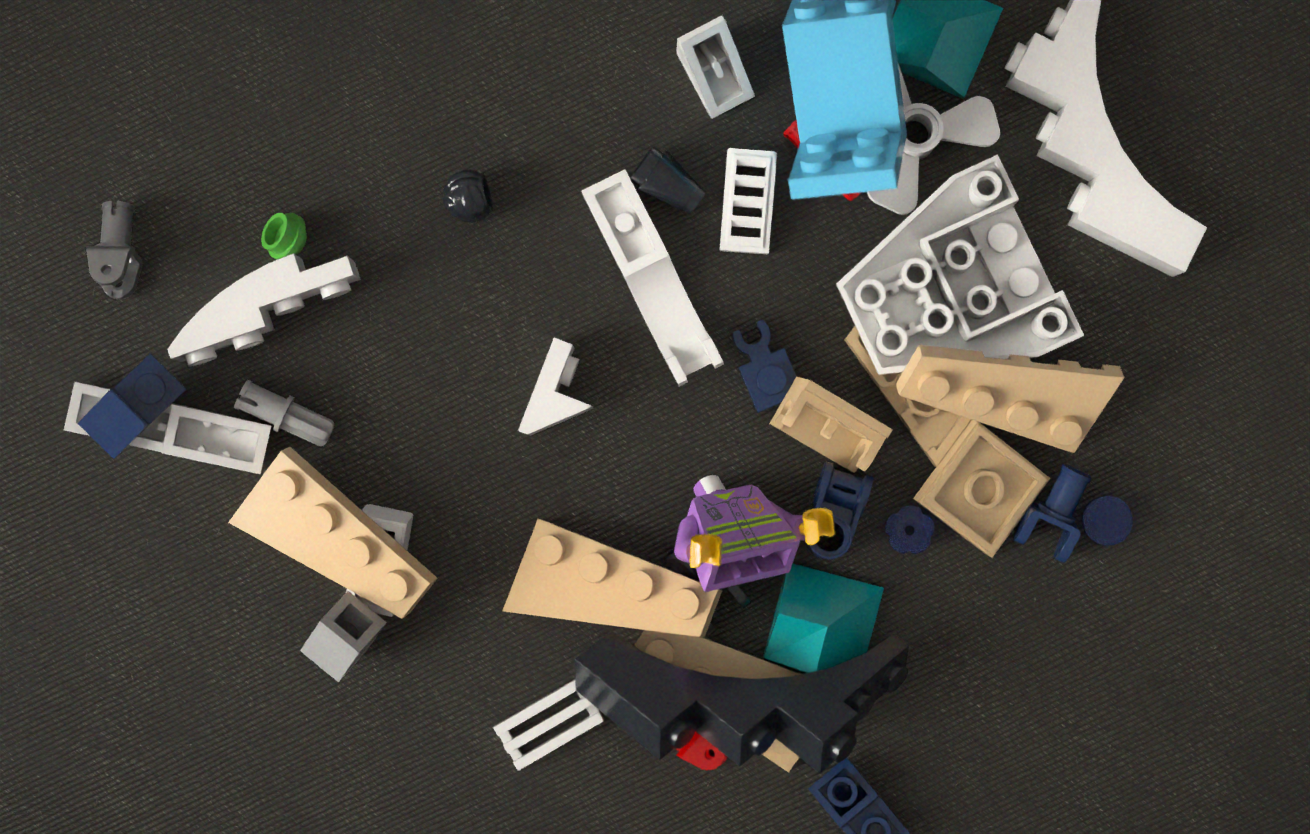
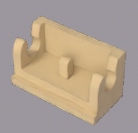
[769,377,893,473]

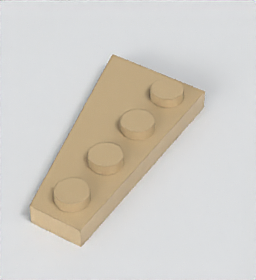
[896,345,1124,453]
[228,447,437,619]
[503,519,722,637]
[634,630,803,773]

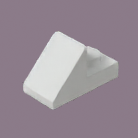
[518,338,593,436]

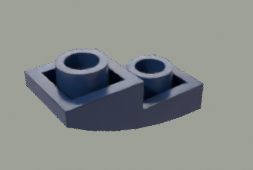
[808,758,910,834]

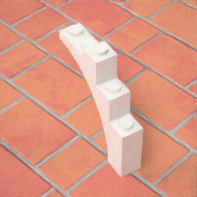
[1004,0,1207,277]

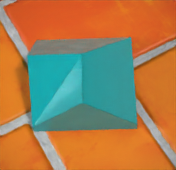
[892,0,1003,99]
[763,564,884,673]

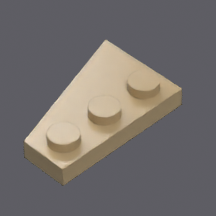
[844,326,971,467]

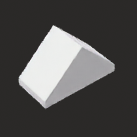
[676,15,755,119]

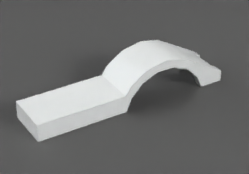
[581,169,724,386]

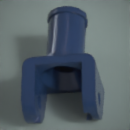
[1013,464,1092,563]

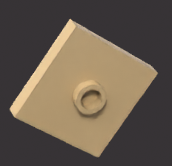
[913,419,1050,558]

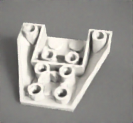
[836,155,1084,375]

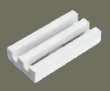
[493,679,604,771]

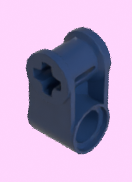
[804,461,873,560]

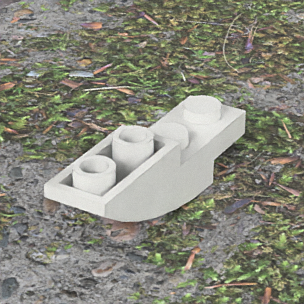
[167,253,361,367]

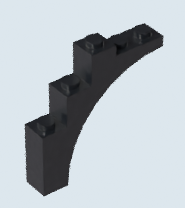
[575,631,909,773]

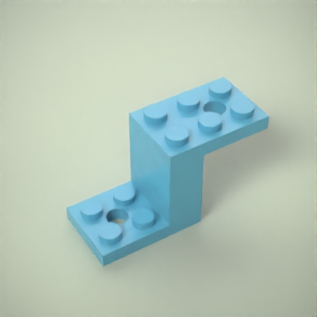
[782,0,907,199]

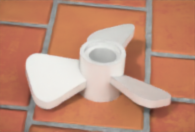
[867,64,1000,215]

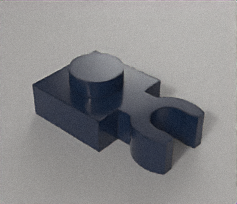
[732,320,797,413]

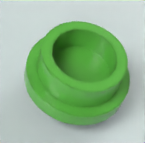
[261,213,307,260]

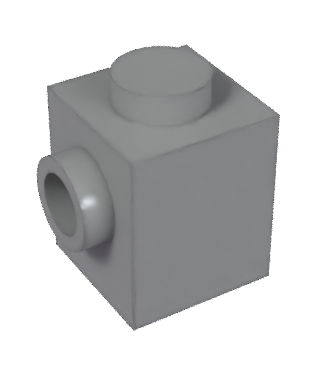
[300,591,387,682]

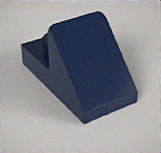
[77,353,187,459]

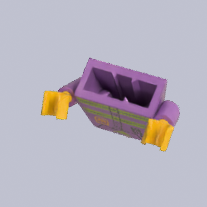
[674,475,835,592]

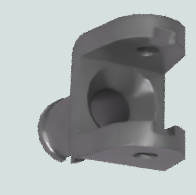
[86,201,143,300]

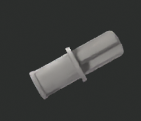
[234,379,334,446]

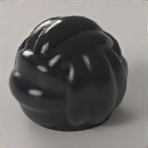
[443,169,493,223]

